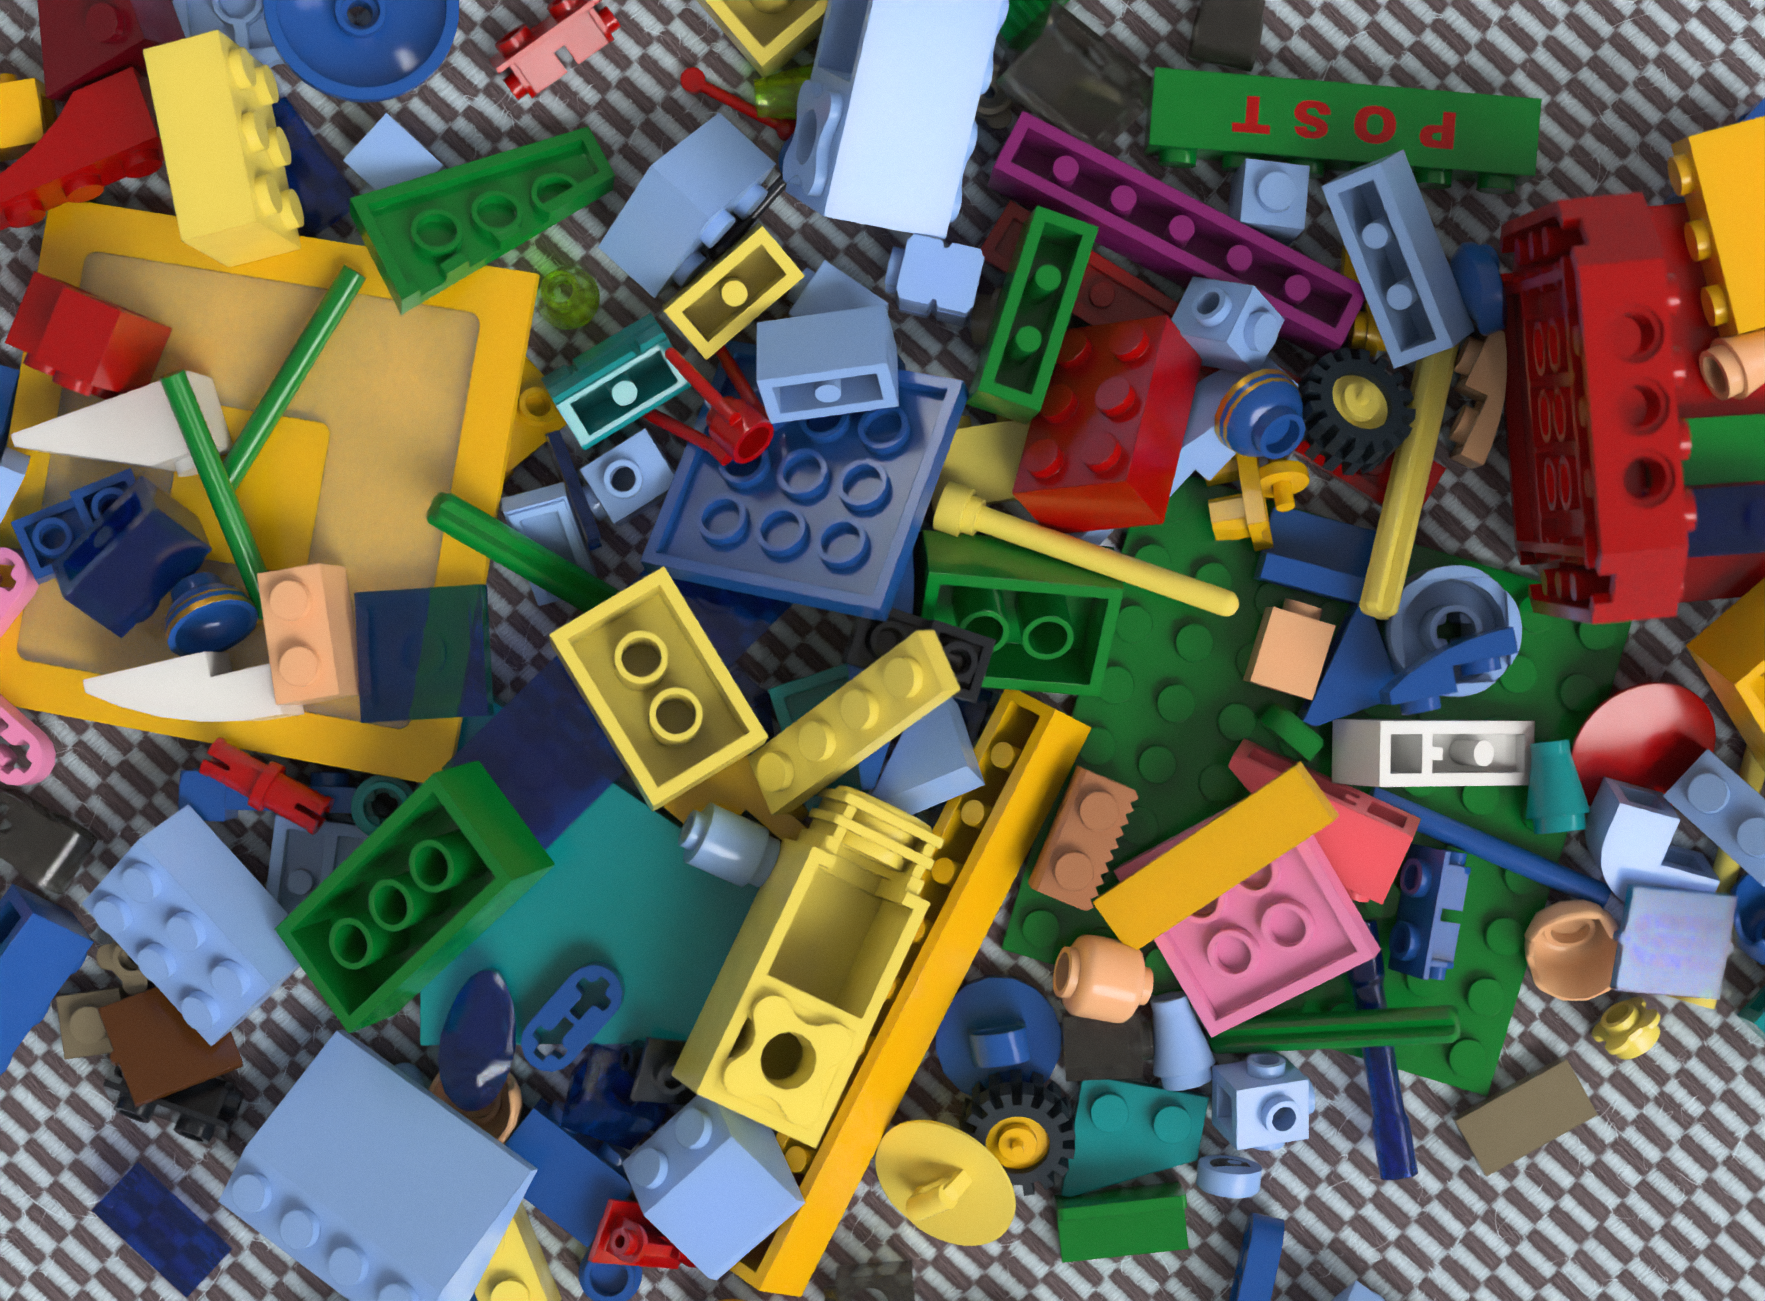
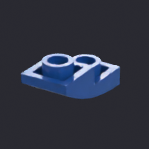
[11,468,157,585]
[1379,627,1519,715]

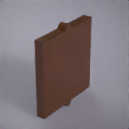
[98,987,243,1108]

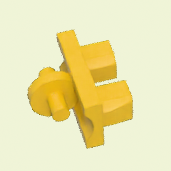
[1204,453,1310,551]

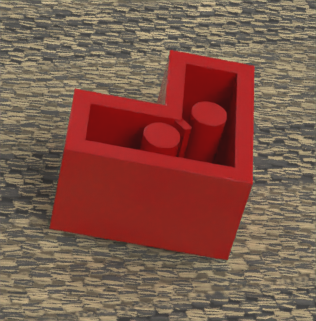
[5,271,172,400]

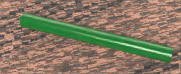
[223,265,366,492]
[159,369,268,620]

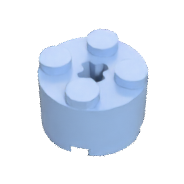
[1378,565,1522,697]

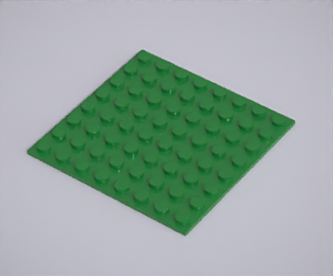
[1001,476,1632,1096]

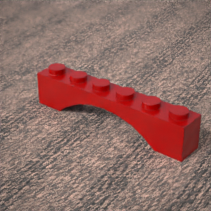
[0,67,165,231]

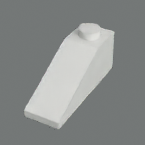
[11,371,233,477]
[1332,719,1535,787]

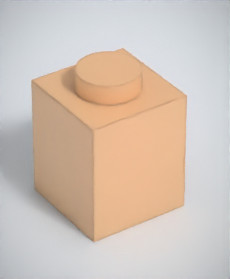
[1243,598,1335,700]

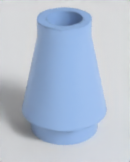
[1150,991,1216,1091]

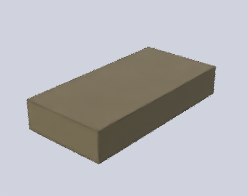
[1452,1056,1598,1177]

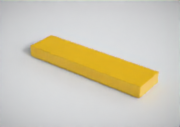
[1093,761,1339,950]

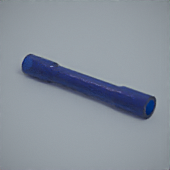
[1346,919,1418,1180]

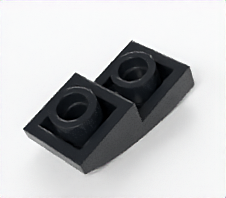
[841,608,996,704]

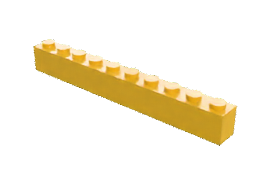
[729,689,1092,1297]

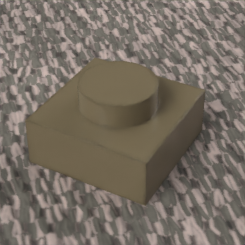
[56,986,127,1059]

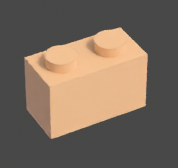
[257,563,364,705]

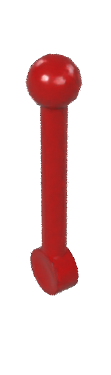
[680,67,797,142]

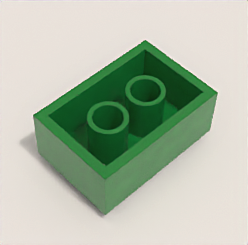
[913,530,1124,697]

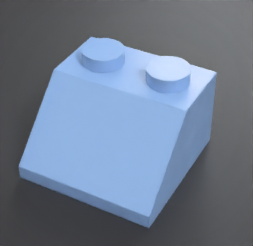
[622,1094,806,1280]

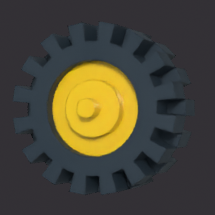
[959,1069,1076,1196]

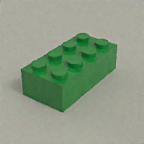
[275,760,556,1034]

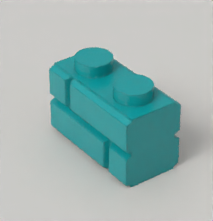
[541,313,691,451]

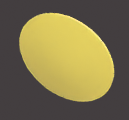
[875,1120,1016,1246]

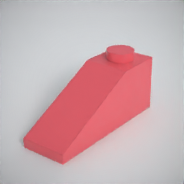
[1228,738,1421,905]

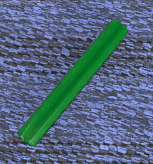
[426,492,621,613]
[1208,1005,1461,1054]

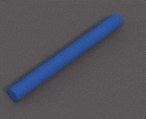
[1369,787,1612,909]

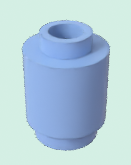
[678,803,780,887]

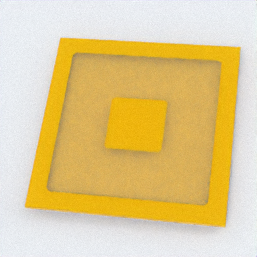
[0,202,540,783]

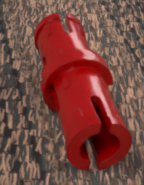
[199,737,334,836]

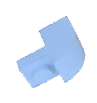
[1585,777,1720,903]

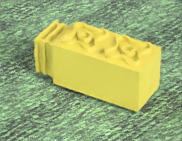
[671,785,945,1148]

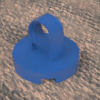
[935,974,1061,1097]

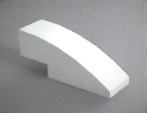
[83,651,305,722]

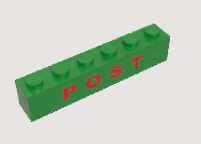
[1143,67,1542,194]

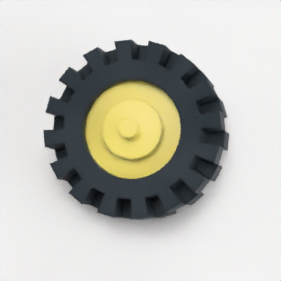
[1298,348,1416,476]

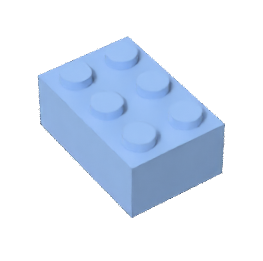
[82,804,300,1046]

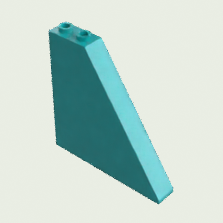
[418,679,760,1045]

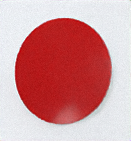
[1571,682,1716,807]

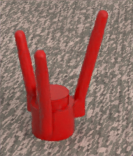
[641,345,774,466]

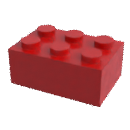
[1012,315,1202,534]

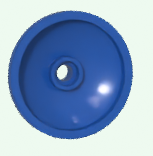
[263,0,459,103]

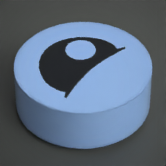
[1196,1155,1262,1198]

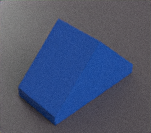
[1297,603,1395,727]

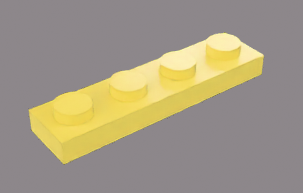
[747,630,961,815]

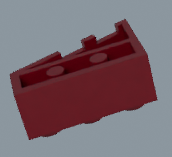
[37,0,186,103]

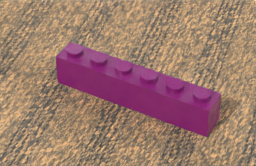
[987,111,1366,358]

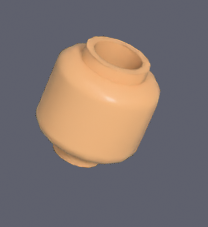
[1053,934,1154,1023]

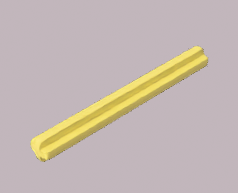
[1359,342,1460,620]

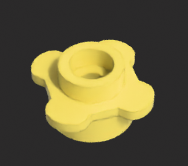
[1592,997,1660,1060]

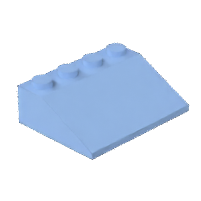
[218,1029,538,1301]

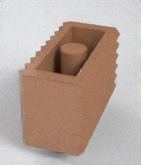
[1028,765,1139,911]

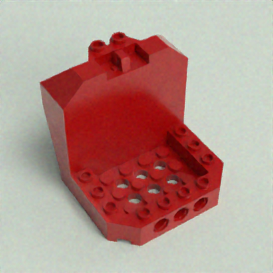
[1499,192,1765,624]

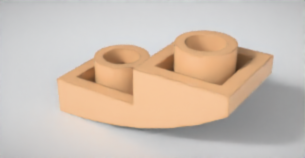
[1448,330,1507,469]

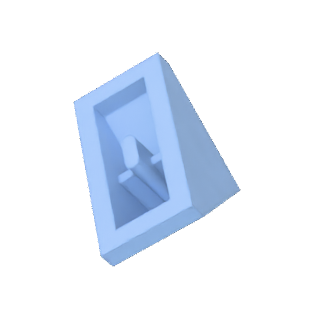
[871,697,985,815]

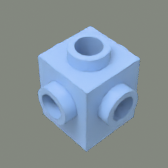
[1212,1052,1315,1151]

